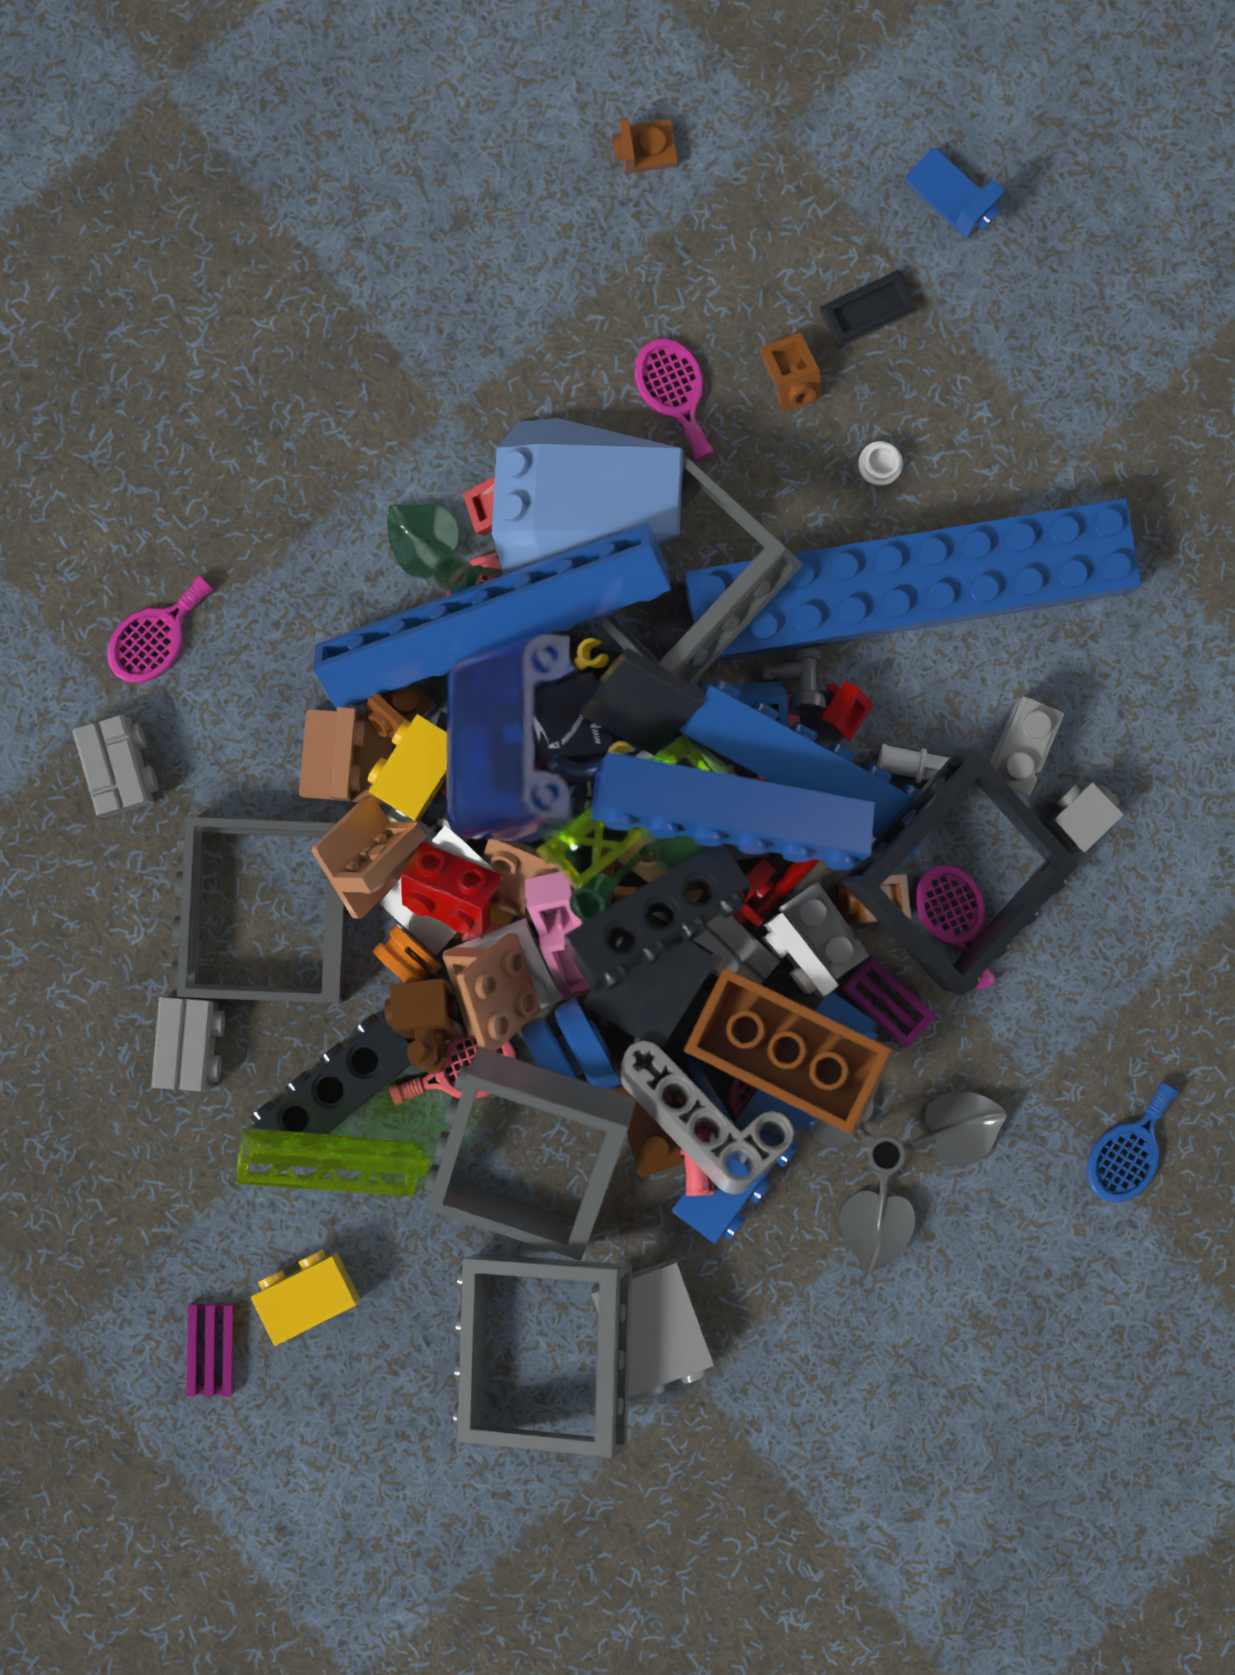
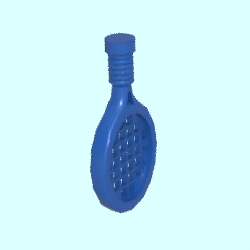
[679,1032,736,1124]
[1086,1082,1179,1203]

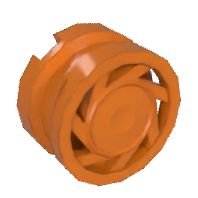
[373,924,443,983]

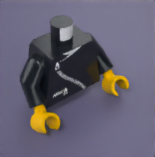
[502,638,635,783]

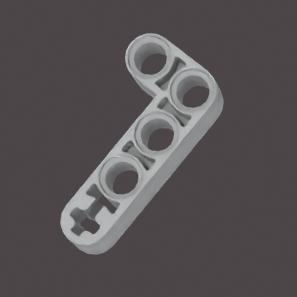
[619,1041,794,1194]

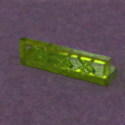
[536,734,714,890]
[234,1128,429,1197]

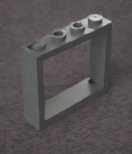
[594,455,803,684]
[170,817,348,1003]
[424,1047,636,1261]
[453,1254,632,1458]

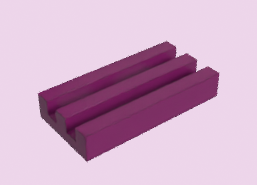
[840,955,936,1049]
[186,1303,235,1397]

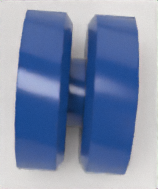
[520,997,622,1090]

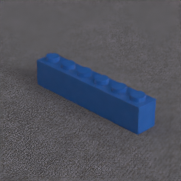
[679,678,923,858]
[591,752,874,870]
[671,991,878,1244]

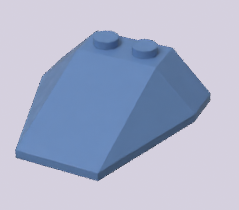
[492,418,683,575]

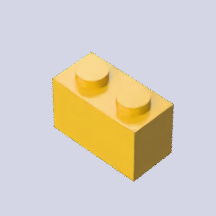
[367,714,466,822]
[250,1249,360,1346]

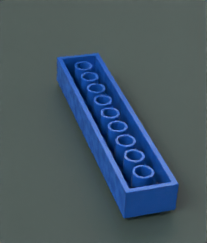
[684,498,1142,664]

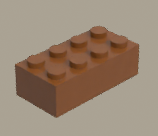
[684,968,896,1134]

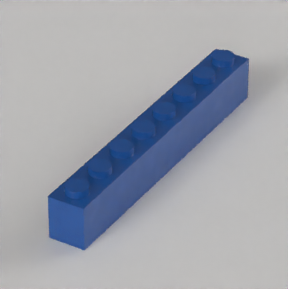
[313,522,670,710]

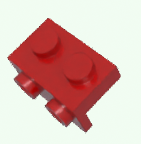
[400,843,501,939]

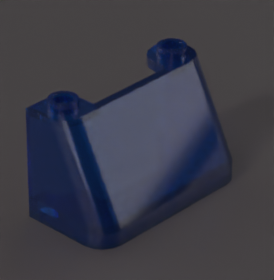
[446,635,570,842]

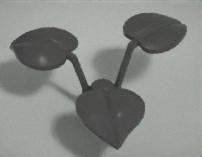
[809,1091,1007,1272]

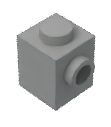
[1047,782,1124,854]

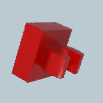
[820,681,874,741]

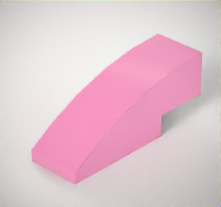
[525,869,591,1000]

